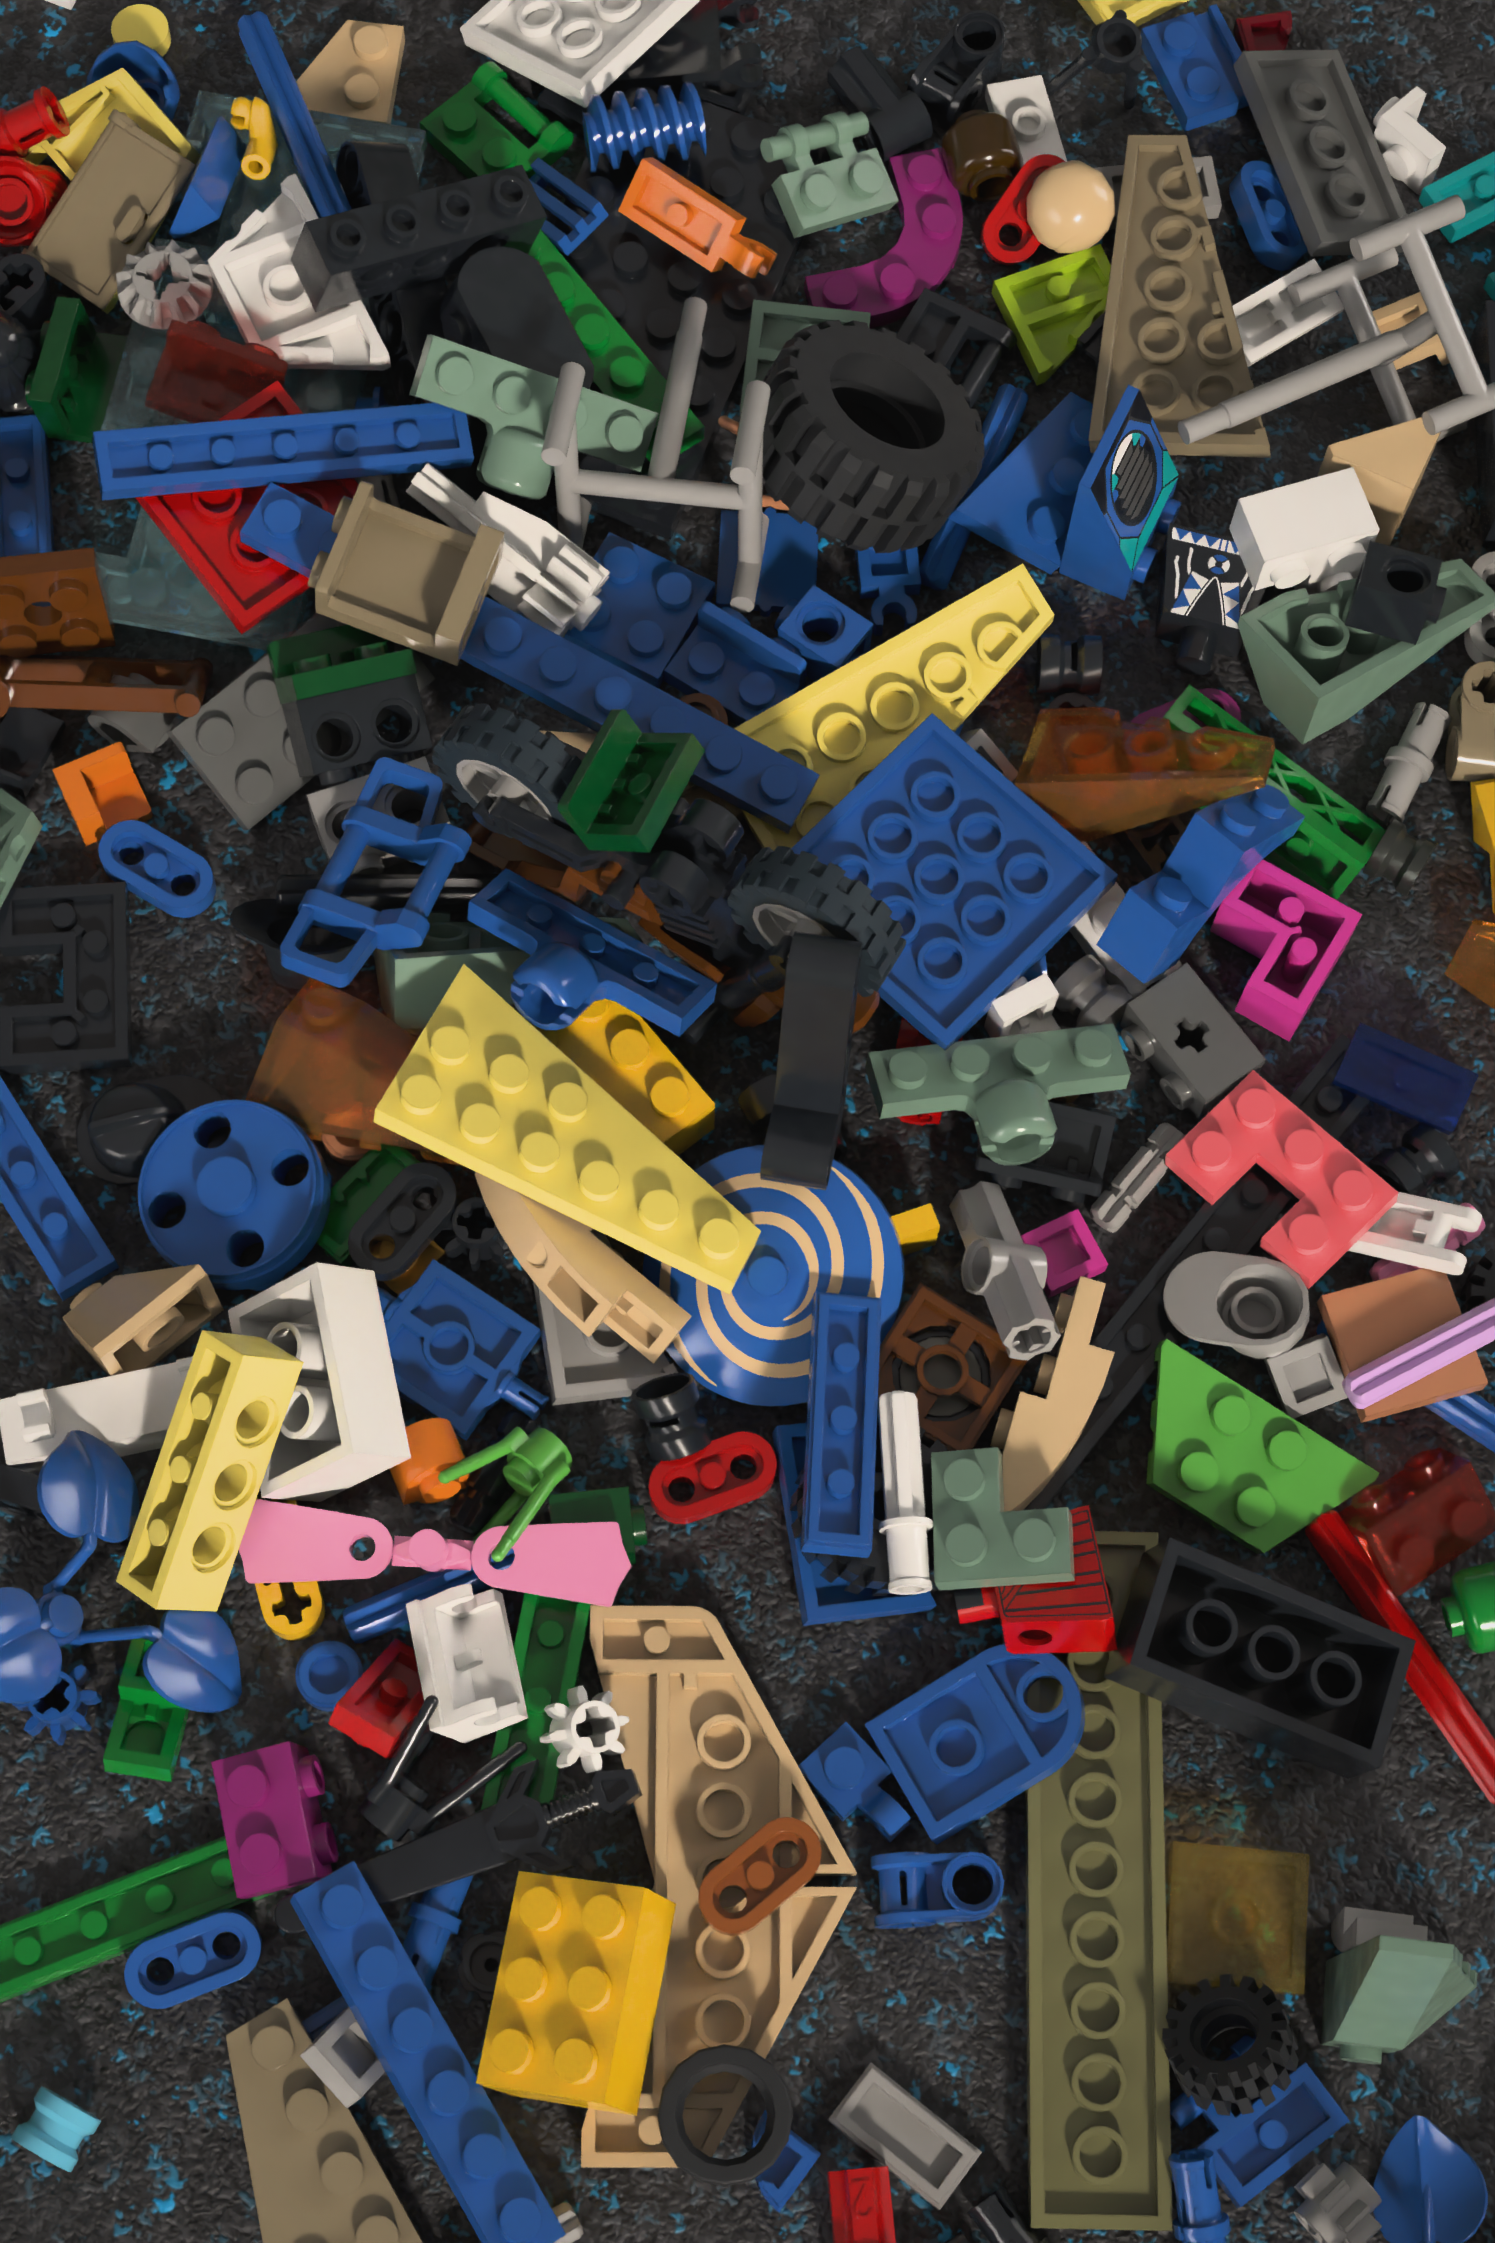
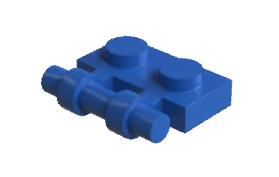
[1170,2034,1350,2208]

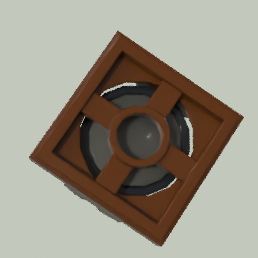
[877,1282,1028,1451]

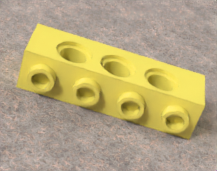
[116,1330,304,1612]

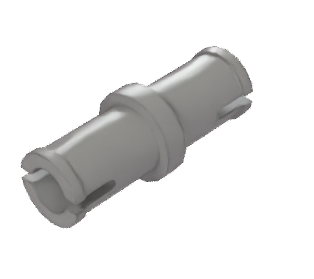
[1365,702,1452,825]

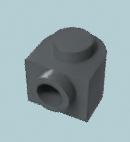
[87,673,177,753]

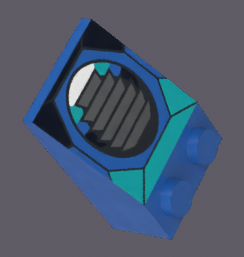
[1059,385,1182,600]

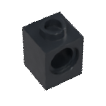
[1345,540,1447,645]

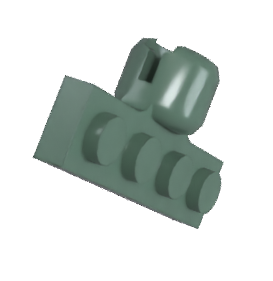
[409,334,659,500]
[865,1023,1131,1165]

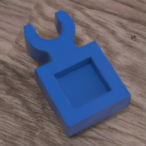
[855,547,921,636]

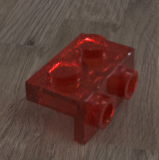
[145,320,289,423]
[1339,1448,1495,1597]

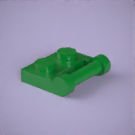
[420,61,574,179]

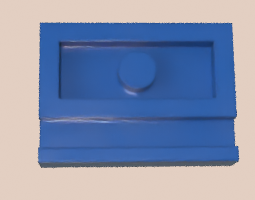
[1141,4,1249,132]

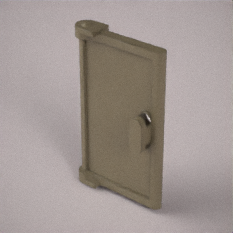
[21,109,197,311]

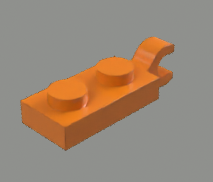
[618,157,777,279]

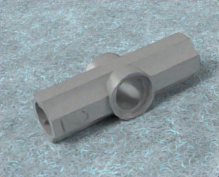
[949,1181,1061,1361]

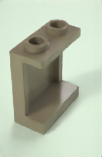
[308,480,504,666]

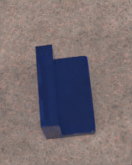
[1332,1022,1479,1136]

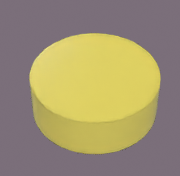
[111,4,171,57]

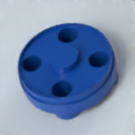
[138,1100,332,1291]

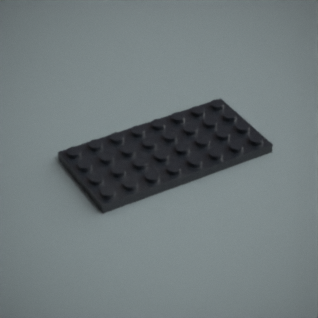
[485,86,831,540]

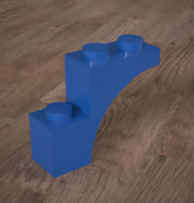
[1096,779,1305,984]

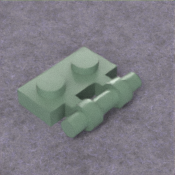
[760,111,899,238]

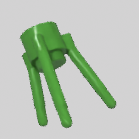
[438,1427,573,1562]

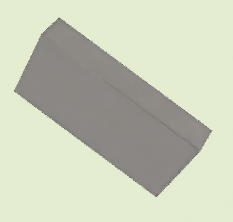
[828,2063,982,2210]

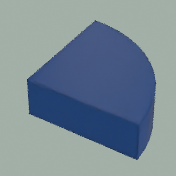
[751,2110,821,2213]

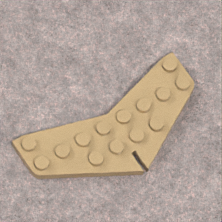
[581,1605,857,2168]

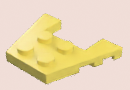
[23,68,201,314]

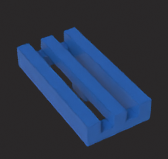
[529,157,609,256]

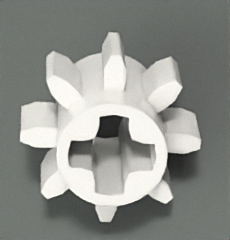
[540,1685,629,1773]

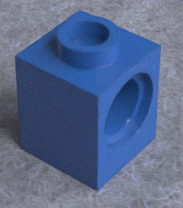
[774,584,873,682]

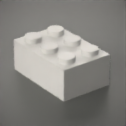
[228,1262,411,1502]

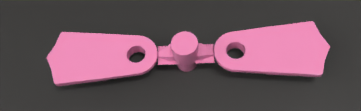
[239,1499,632,1607]

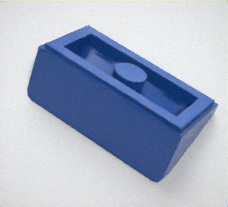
[169,116,247,239]

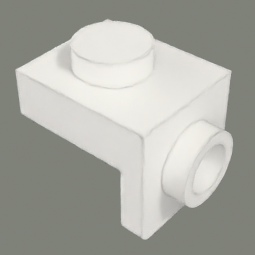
[1373,86,1446,194]
[984,973,1061,1038]

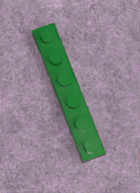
[528,230,705,462]

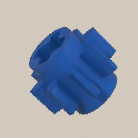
[12,1664,102,1745]

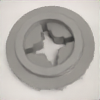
[116,239,213,329]

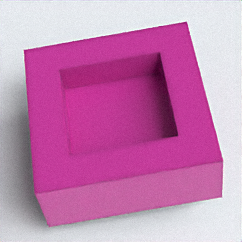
[1021,1209,1108,1298]

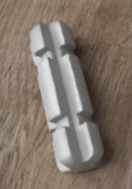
[1089,1122,1185,1233]

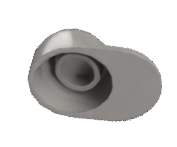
[1163,1251,1310,1359]

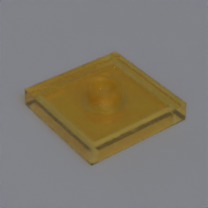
[1166,1841,1309,1996]

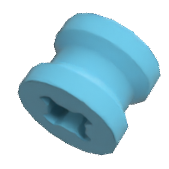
[11,2086,101,2173]

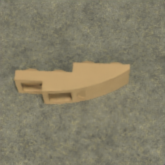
[474,1172,692,1364]
[990,1276,1115,1512]

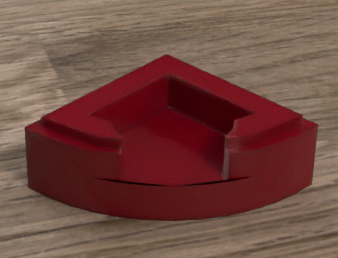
[1233,10,1292,52]

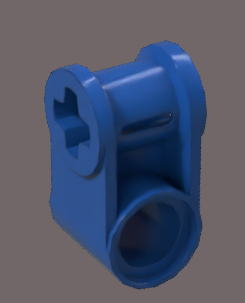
[870,1851,1004,1929]

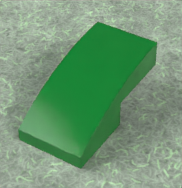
[103,1639,189,1782]

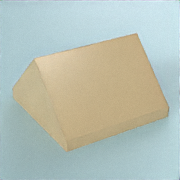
[1317,417,1441,546]

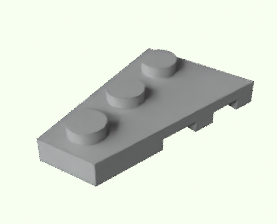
[533,1230,678,1406]

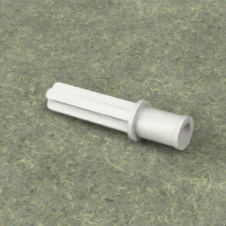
[878,1390,933,1595]

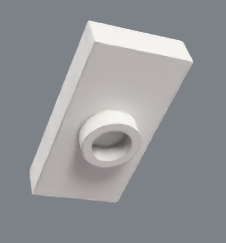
[985,75,1067,184]

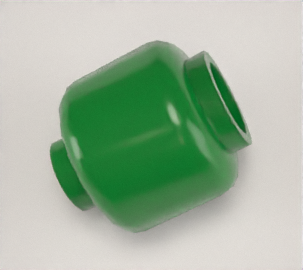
[1440,1561,1495,1654]

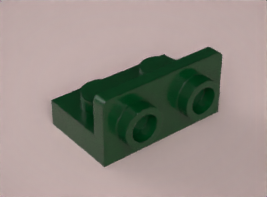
[267,625,417,704]

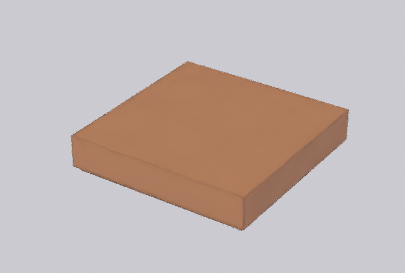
[1317,1268,1488,1423]

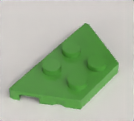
[1146,1339,1379,1554]

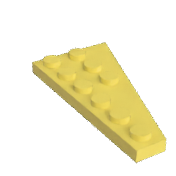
[734,563,1054,851]
[373,964,761,1295]

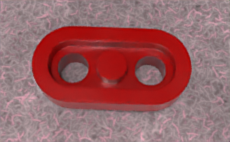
[981,154,1065,265]
[648,1431,777,1524]

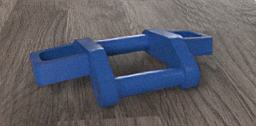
[280,757,472,988]

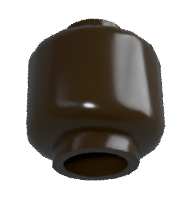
[941,110,1023,202]

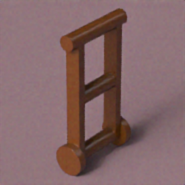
[0,655,213,718]

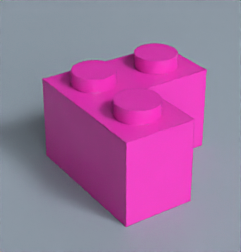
[1210,860,1362,1041]

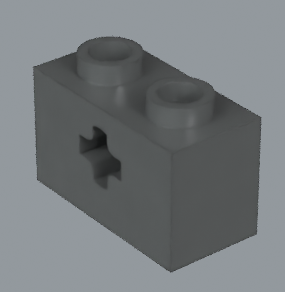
[1120,963,1266,1122]

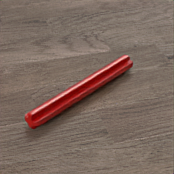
[1305,1510,1495,1805]

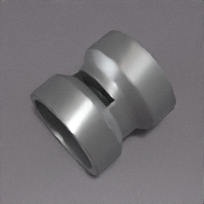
[1053,954,1135,1028]

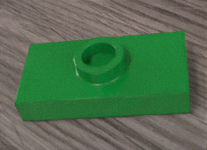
[316,1133,421,1267]

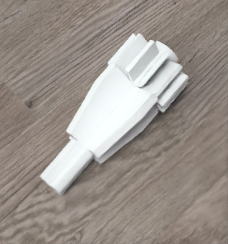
[406,463,610,637]

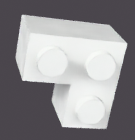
[1229,467,1380,595]

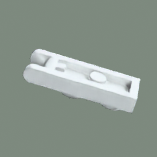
[1348,1192,1482,1275]

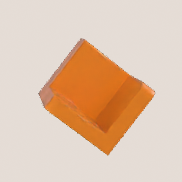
[52,742,153,846]

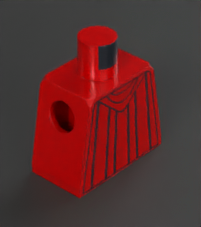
[953,1505,1117,1654]

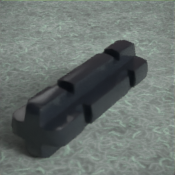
[449,1410,538,1535]

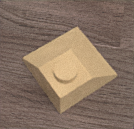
[62,1264,224,1376]

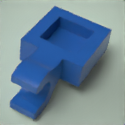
[798,1722,911,1843]

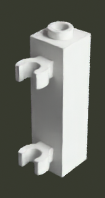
[0,1356,193,1475]

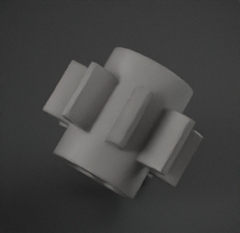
[1294,2162,1382,2243]

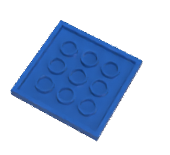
[791,713,1118,1051]

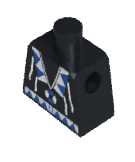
[1155,523,1270,675]

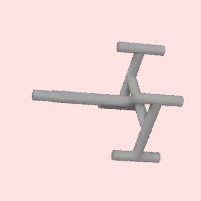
[1178,195,1495,445]
[541,297,771,613]

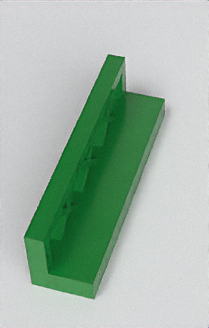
[1133,684,1386,900]

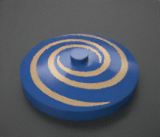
[643,1145,905,1406]

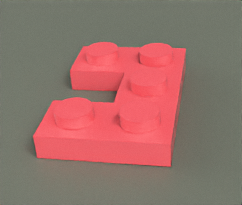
[1165,1070,1399,1289]

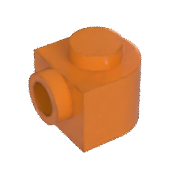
[389,1418,469,1505]

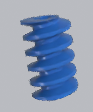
[582,82,707,173]

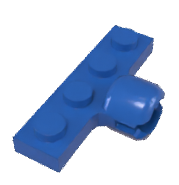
[467,868,717,1037]

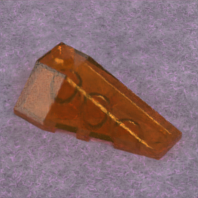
[1015,707,1275,842]
[245,978,463,1166]

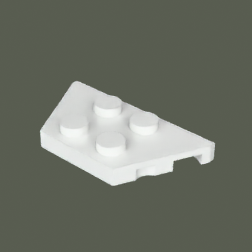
[208,174,391,371]

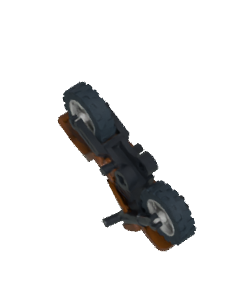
[432,704,906,1044]

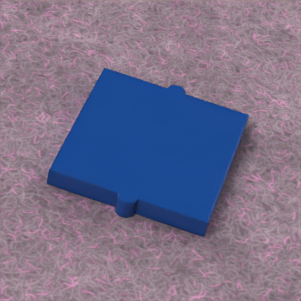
[716,507,819,617]

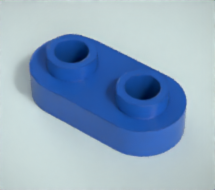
[1229,160,1308,271]
[98,820,216,918]
[124,1909,262,2009]

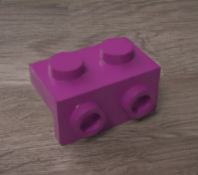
[211,1741,339,1900]

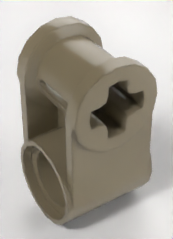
[1445,661,1495,782]

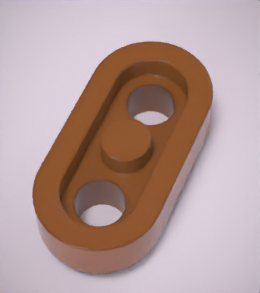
[698,1817,822,1936]

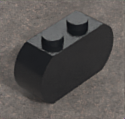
[440,247,594,389]

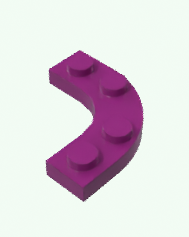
[804,147,963,328]

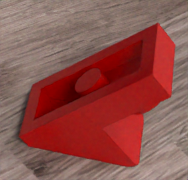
[328,1638,424,1759]

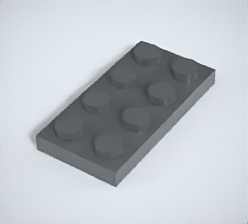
[1233,49,1407,257]
[166,613,436,830]

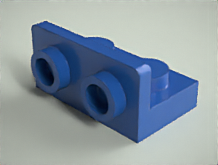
[664,601,807,726]

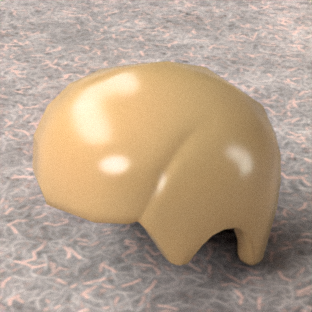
[1026,160,1115,253]

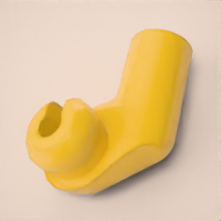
[230,96,278,180]

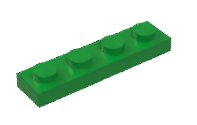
[481,1593,592,1810]

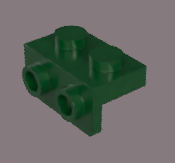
[25,296,132,443]
[558,709,705,853]

